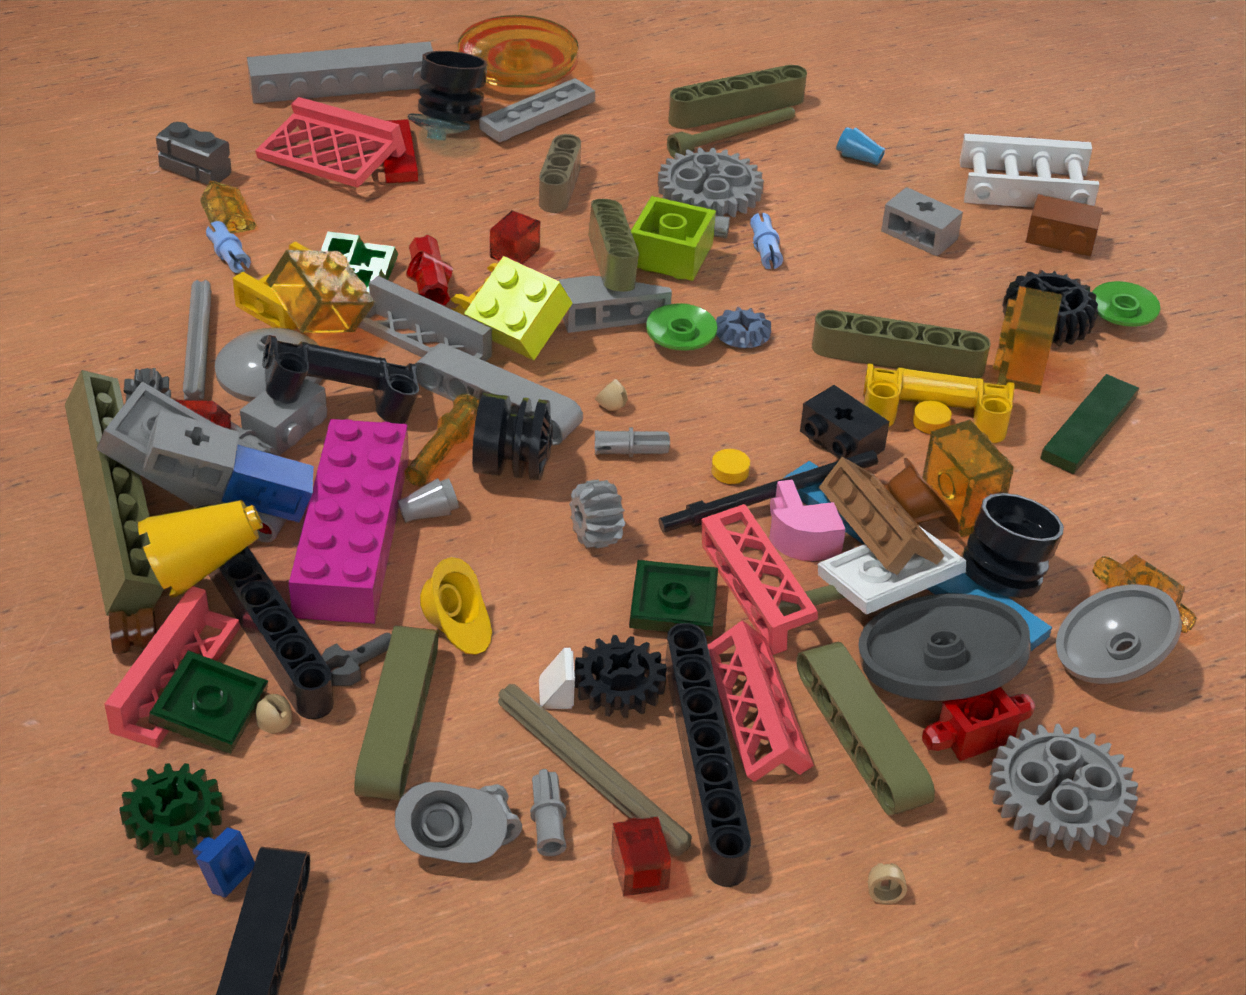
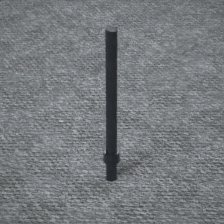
[658,450,878,533]

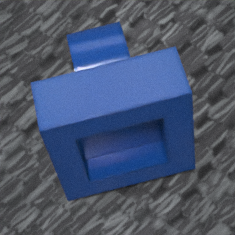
[192,827,255,898]

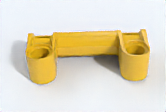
[863,363,1014,443]

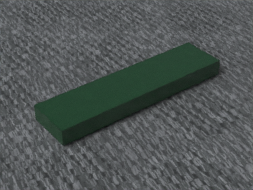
[1040,374,1139,474]

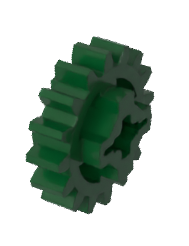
[119,763,224,855]

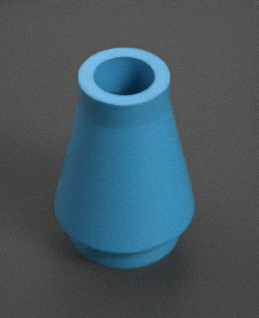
[836,127,886,166]

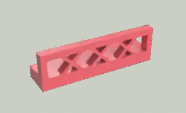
[701,504,818,655]
[104,586,240,748]
[708,620,814,782]

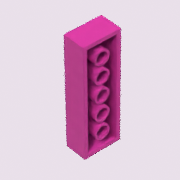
[289,419,409,624]

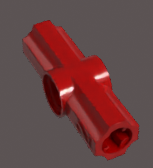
[406,235,453,306]

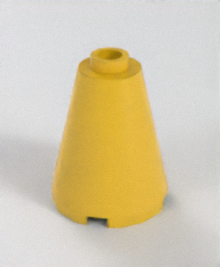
[138,500,263,598]

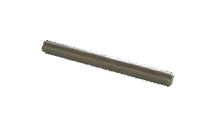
[498,684,692,857]

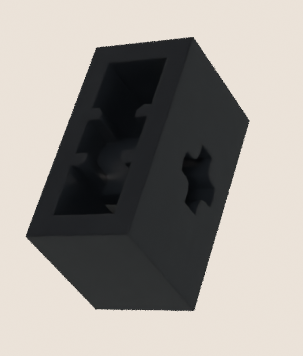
[800,385,890,459]

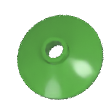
[1092,281,1160,327]
[646,303,717,351]

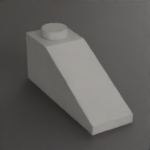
[559,275,672,333]

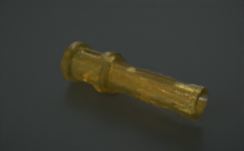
[404,394,480,487]

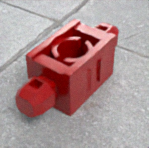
[922,687,1035,761]

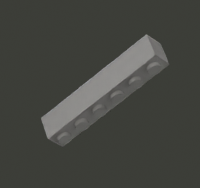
[247,42,433,103]

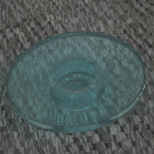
[407,113,471,141]

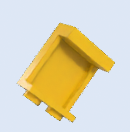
[232,242,346,330]

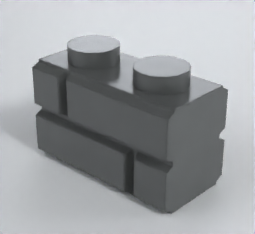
[156,122,232,187]

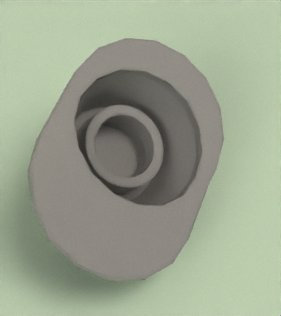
[395,782,507,863]

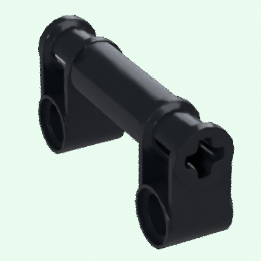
[262,335,419,424]

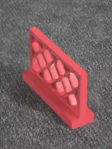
[255,97,406,188]

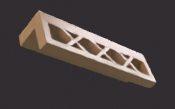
[819,457,945,575]

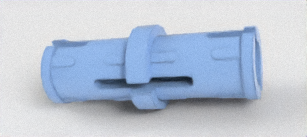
[750,213,783,269]
[206,221,251,273]

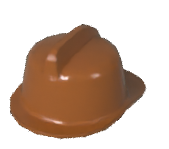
[885,458,961,532]

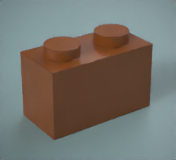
[1025,194,1103,257]

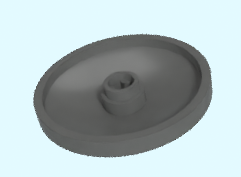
[858,593,1031,701]

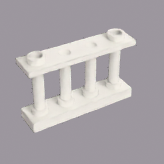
[960,134,1099,208]

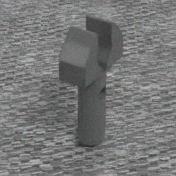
[322,633,392,686]

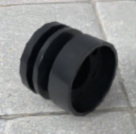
[418,51,488,122]
[472,393,553,481]
[961,493,1064,598]

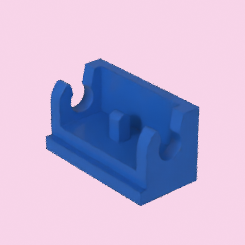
[221,444,314,523]

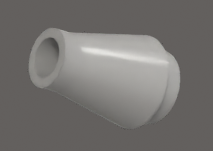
[397,478,459,523]

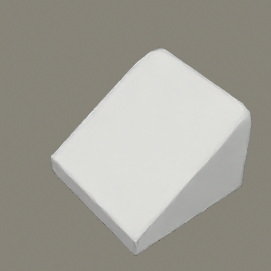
[539,648,575,709]

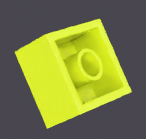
[464,256,573,360]

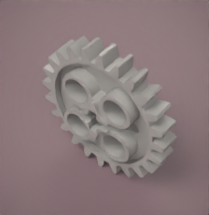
[658,147,764,217]
[989,724,1138,851]

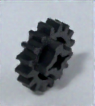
[574,635,667,718]

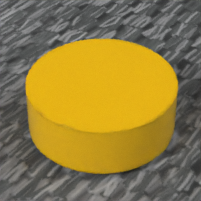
[913,400,952,434]
[711,449,750,484]

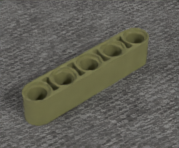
[668,65,807,129]
[588,199,639,292]
[812,310,991,379]
[354,625,439,801]
[796,641,935,816]

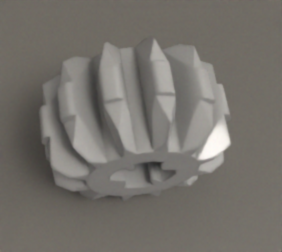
[569,479,625,548]

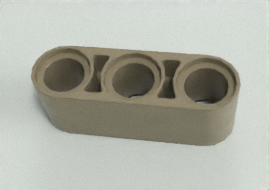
[539,134,581,213]

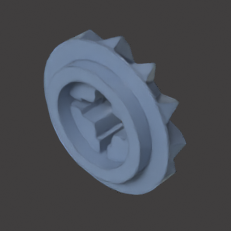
[716,307,771,348]

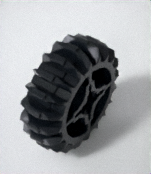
[1002,270,1098,347]

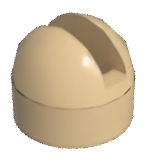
[595,379,628,412]
[256,694,292,733]
[868,863,907,904]

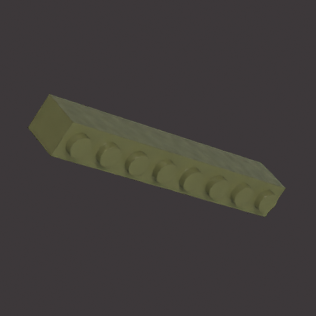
[65,370,164,616]

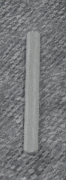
[183,280,212,403]

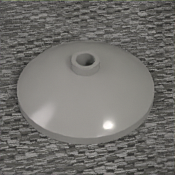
[215,328,322,402]
[1056,584,1182,684]

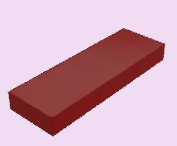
[383,119,418,184]

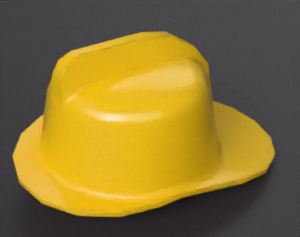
[420,557,492,655]

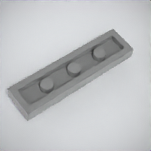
[479,78,595,142]

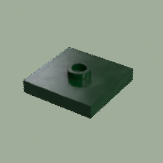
[629,560,718,636]
[149,650,268,754]

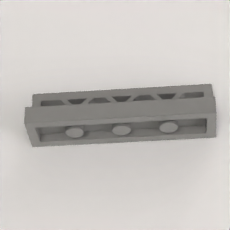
[352,276,492,361]

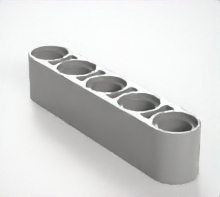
[415,343,583,445]

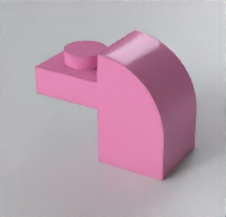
[769,480,845,561]

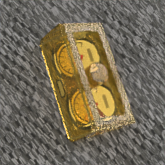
[200,181,257,234]

